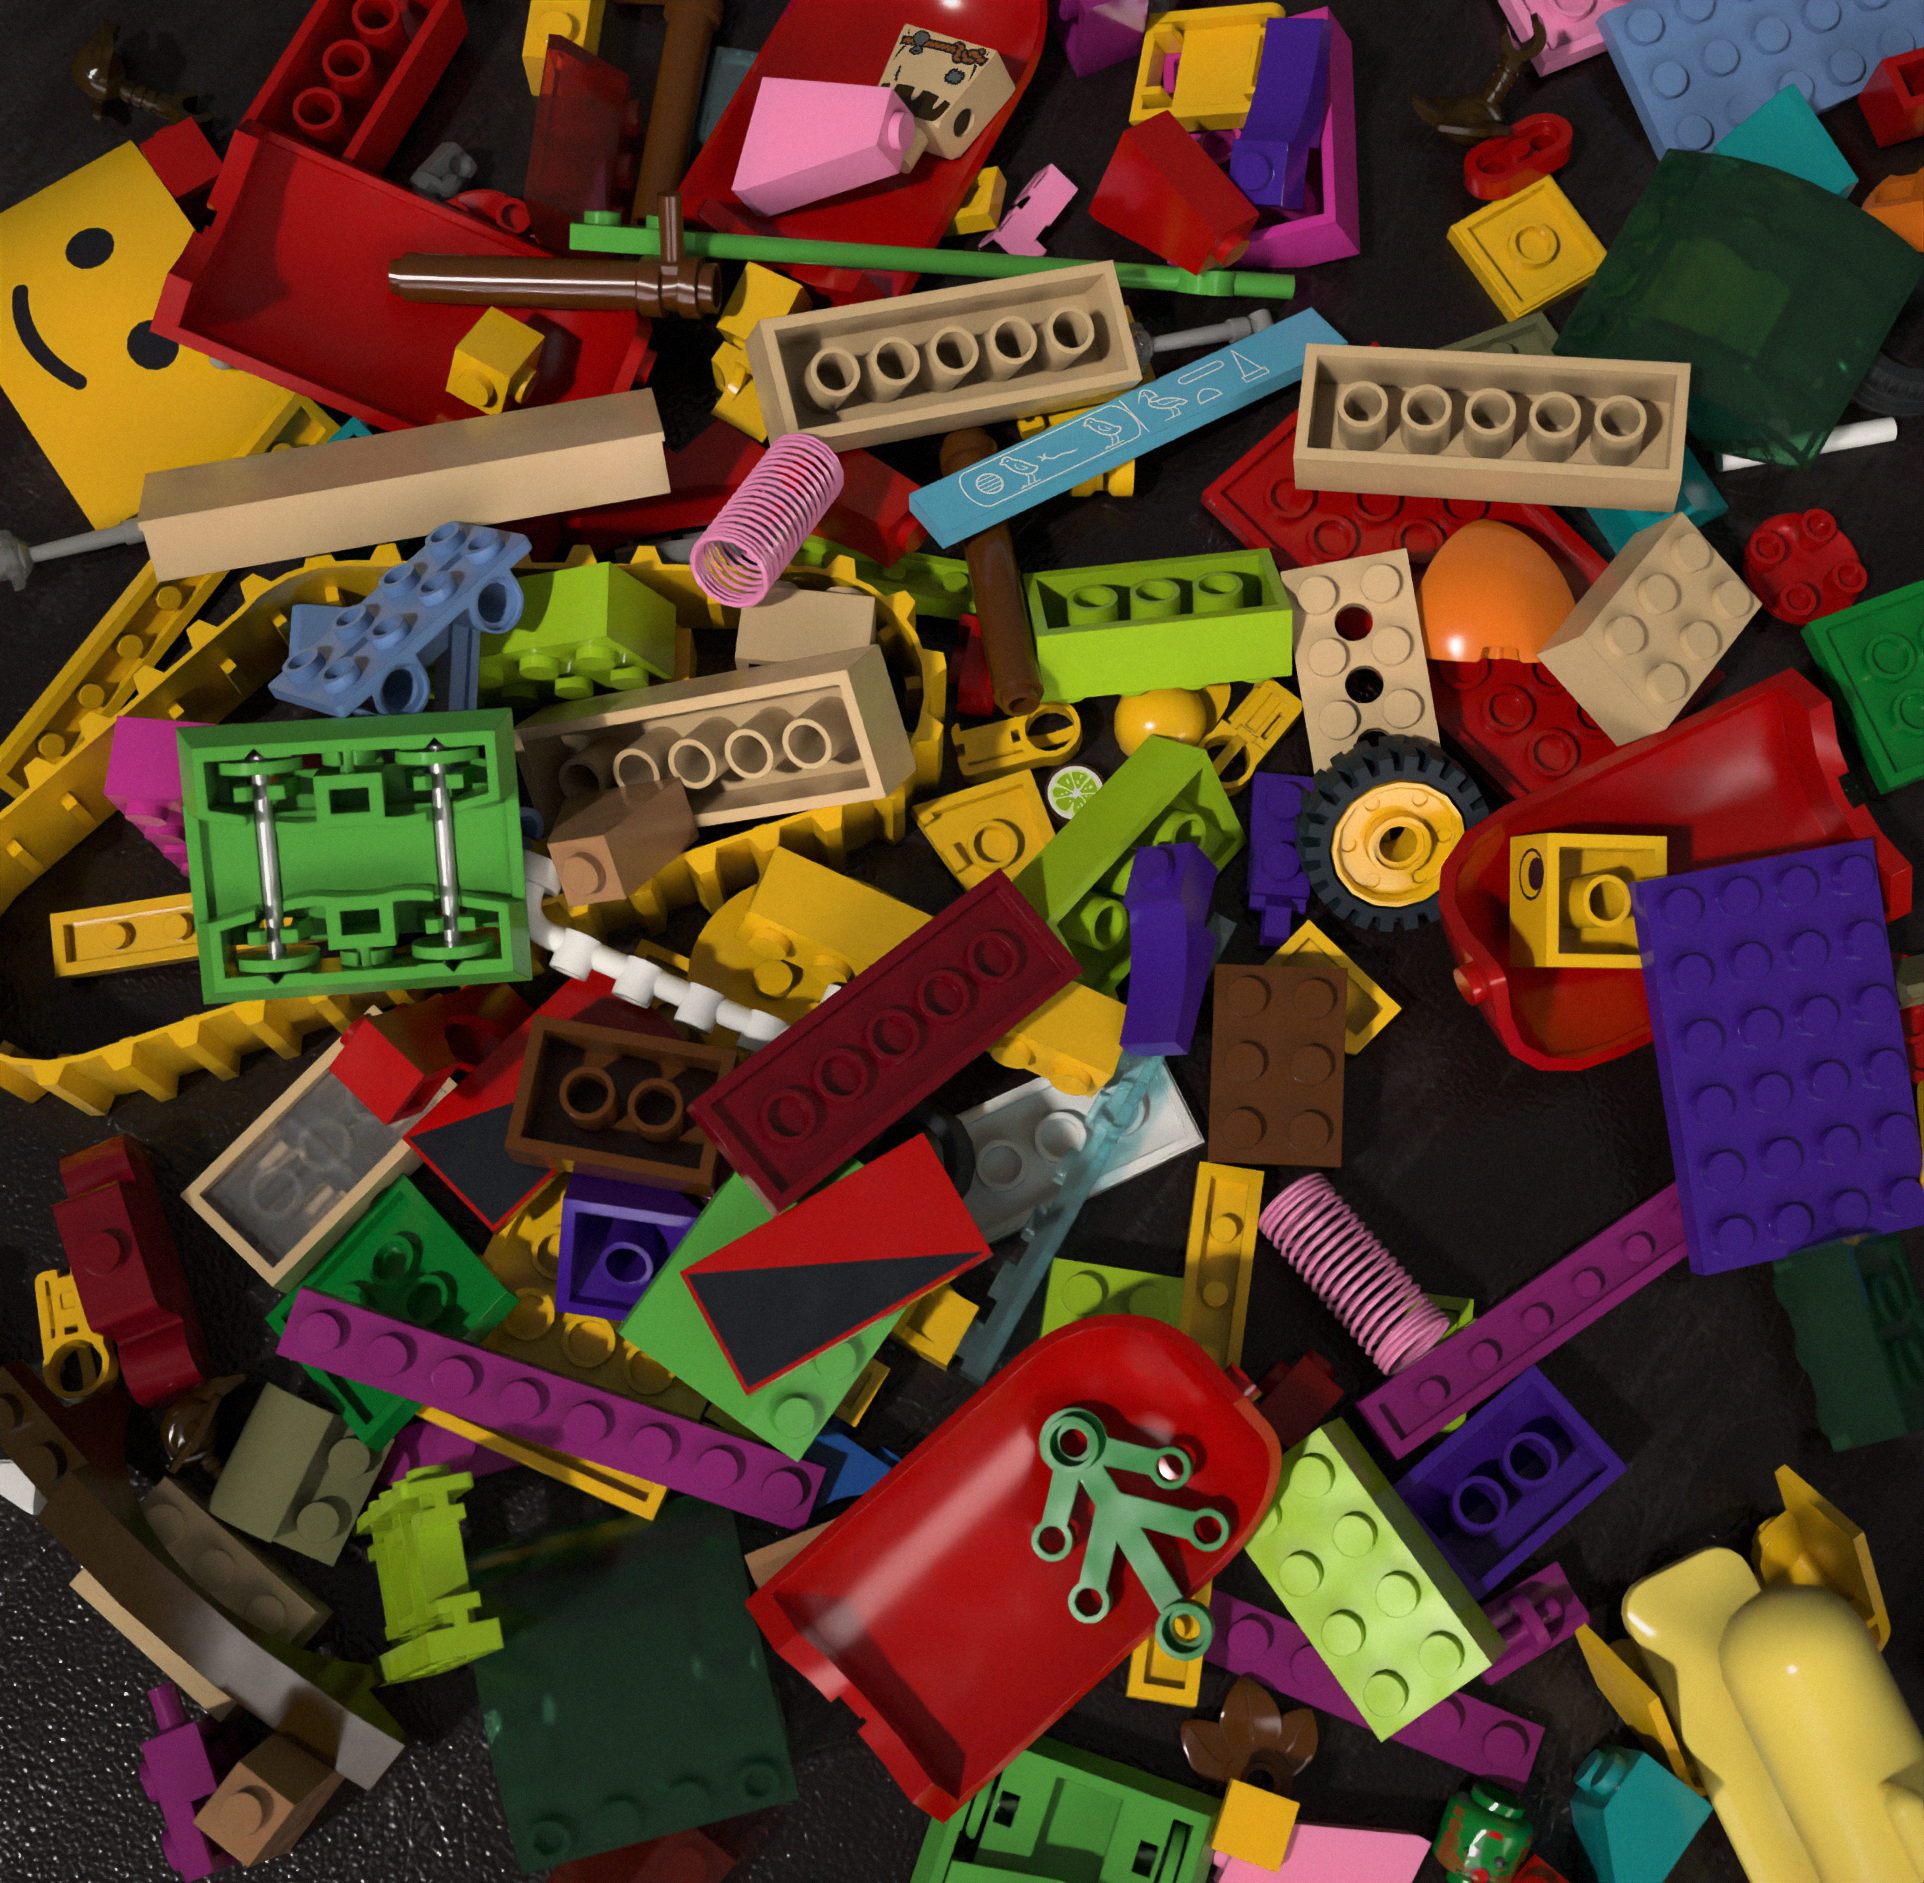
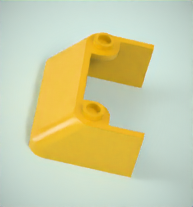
[1574,1464,1891,1797]

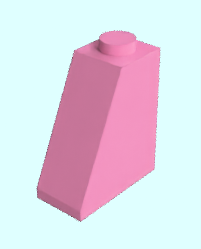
[731,77,915,217]
[1210,1820,1431,1883]

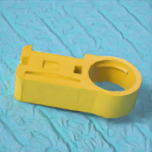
[1197,678,1303,797]
[951,701,1083,784]
[35,1269,119,1404]

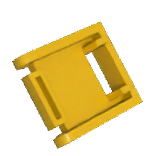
[1129,2,1286,132]

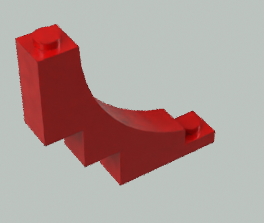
[493,418,928,569]

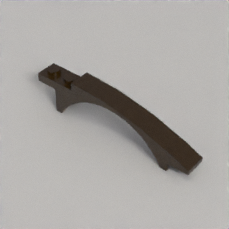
[0,1359,413,1791]

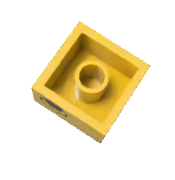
[1509,833,1667,969]

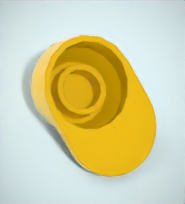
[1114,682,1231,757]

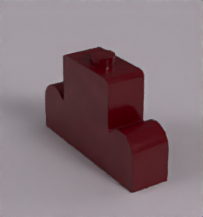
[52,1133,218,1410]

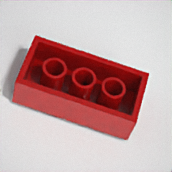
[238,0,469,176]

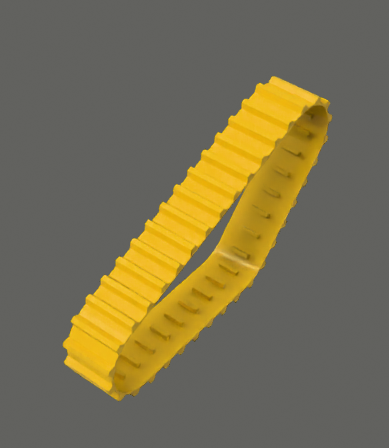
[0,542,947,1116]

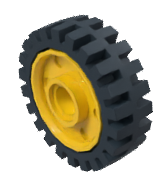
[1294,736,1490,932]

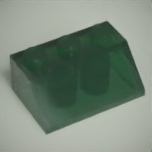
[1771,1230,1924,1453]

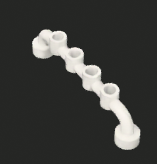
[523,849,842,1056]

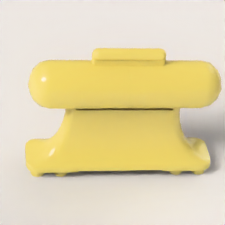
[1621,1546,1924,1883]

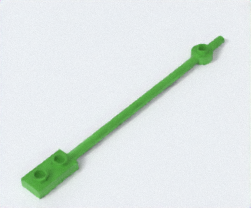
[569,210,1295,299]

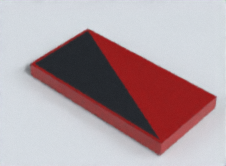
[401,969,687,1236]
[680,1132,994,1397]

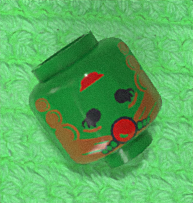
[1432,1783,1534,1883]

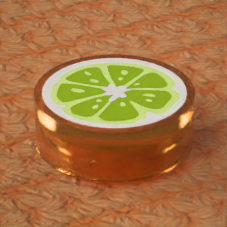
[1044,763,1105,827]

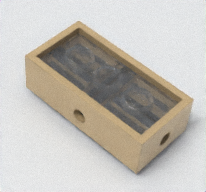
[180,1004,458,1294]

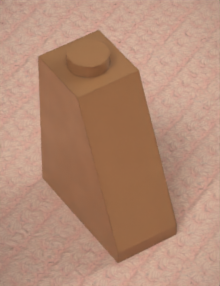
[547,776,700,907]
[192,1731,345,1868]

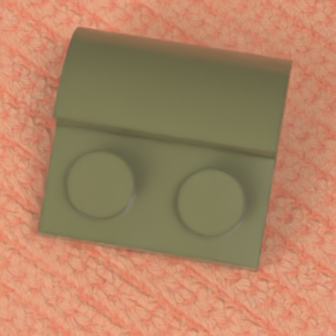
[205,1381,395,1567]

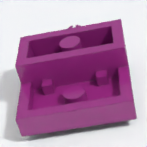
[139,1681,245,1883]

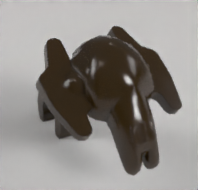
[1411,12,1547,146]
[70,18,214,137]
[160,1373,262,1540]

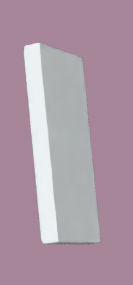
[916,1049,1205,1246]

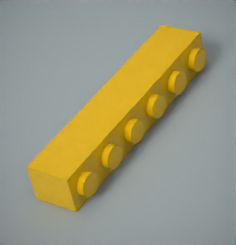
[734,845,1127,1098]

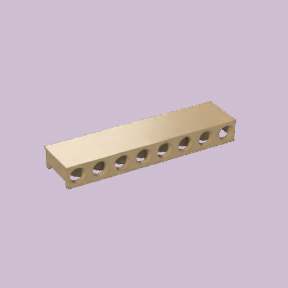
[137,387,671,582]

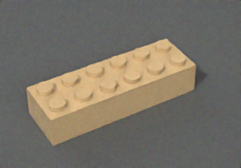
[745,260,1143,461]
[1293,343,1691,513]
[513,644,917,839]

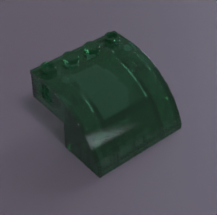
[1551,148,1924,473]
[464,1495,800,1875]

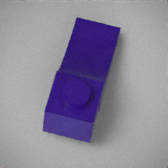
[1229,18,1333,209]
[1119,842,1218,1057]

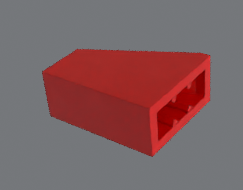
[1088,109,1260,276]

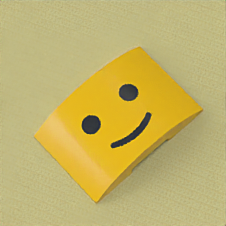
[0,140,286,530]

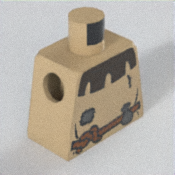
[878,24,1016,174]

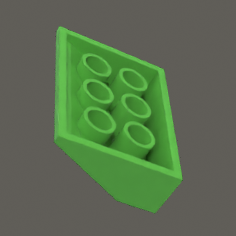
[616,1157,909,1462]

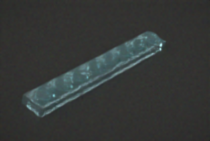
[955,912,1237,1387]

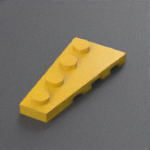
[911,768,1119,1001]

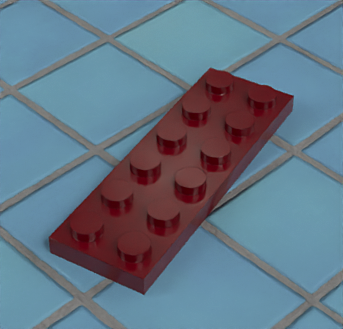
[686,867,1084,1218]

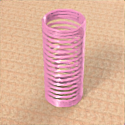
[689,433,844,608]
[1258,1173,1450,1375]

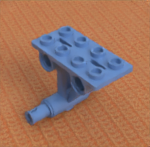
[268,521,544,850]

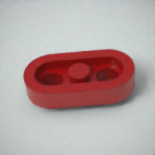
[1464,113,1573,201]

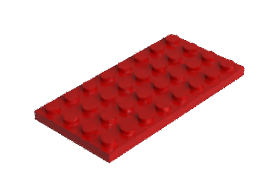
[1200,341,1726,804]

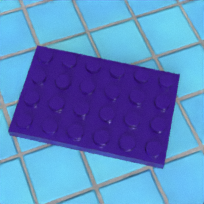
[1628,839,1924,1276]

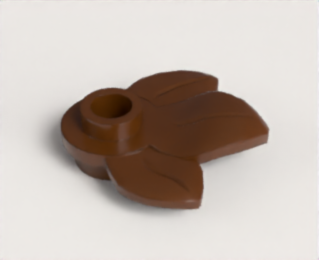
[1180,1676,1318,1799]

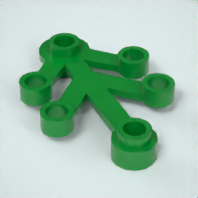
[1031,1407,1231,1661]

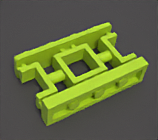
[351,1464,503,1687]

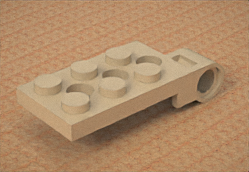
[1280,548,1441,842]

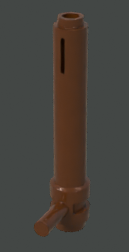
[612,0,724,226]
[389,191,723,320]
[939,426,1044,717]

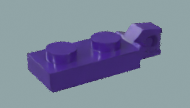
[1243,772,1315,947]

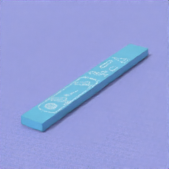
[909,307,1348,549]

